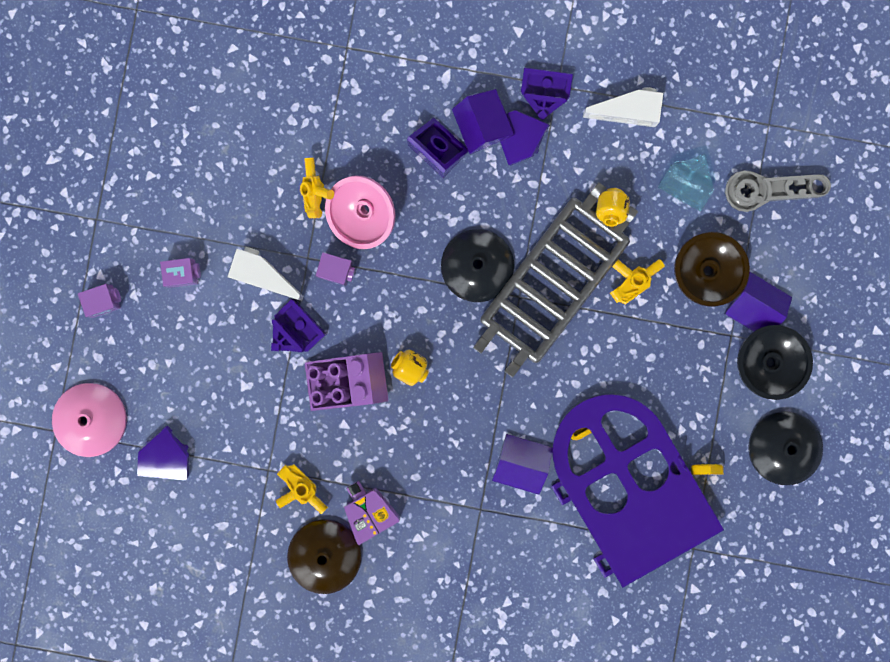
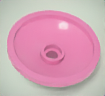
[325,175,395,249]
[52,383,127,457]

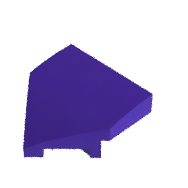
[521,68,573,120]
[500,110,550,166]
[271,299,327,352]
[137,425,189,480]

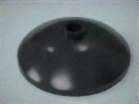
[441,229,514,303]
[737,325,813,400]
[748,411,823,485]

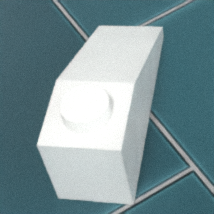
[583,87,663,127]
[228,247,304,301]

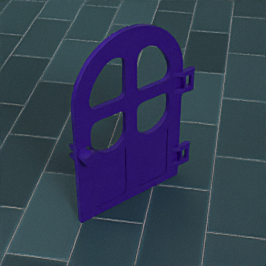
[551,394,724,588]

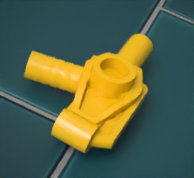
[300,157,334,219]
[610,259,665,304]
[275,464,328,514]

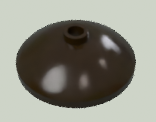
[674,232,750,307]
[287,519,361,594]

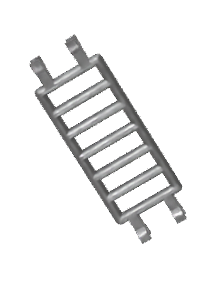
[473,182,638,377]

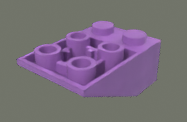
[305,352,388,411]

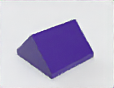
[452,89,515,155]
[407,118,468,179]
[724,272,792,331]
[492,433,553,495]

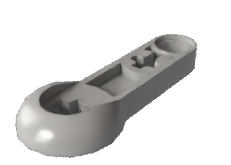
[725,170,831,212]

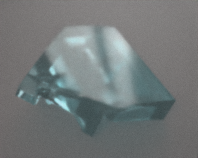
[658,154,714,212]

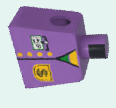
[344,481,400,545]

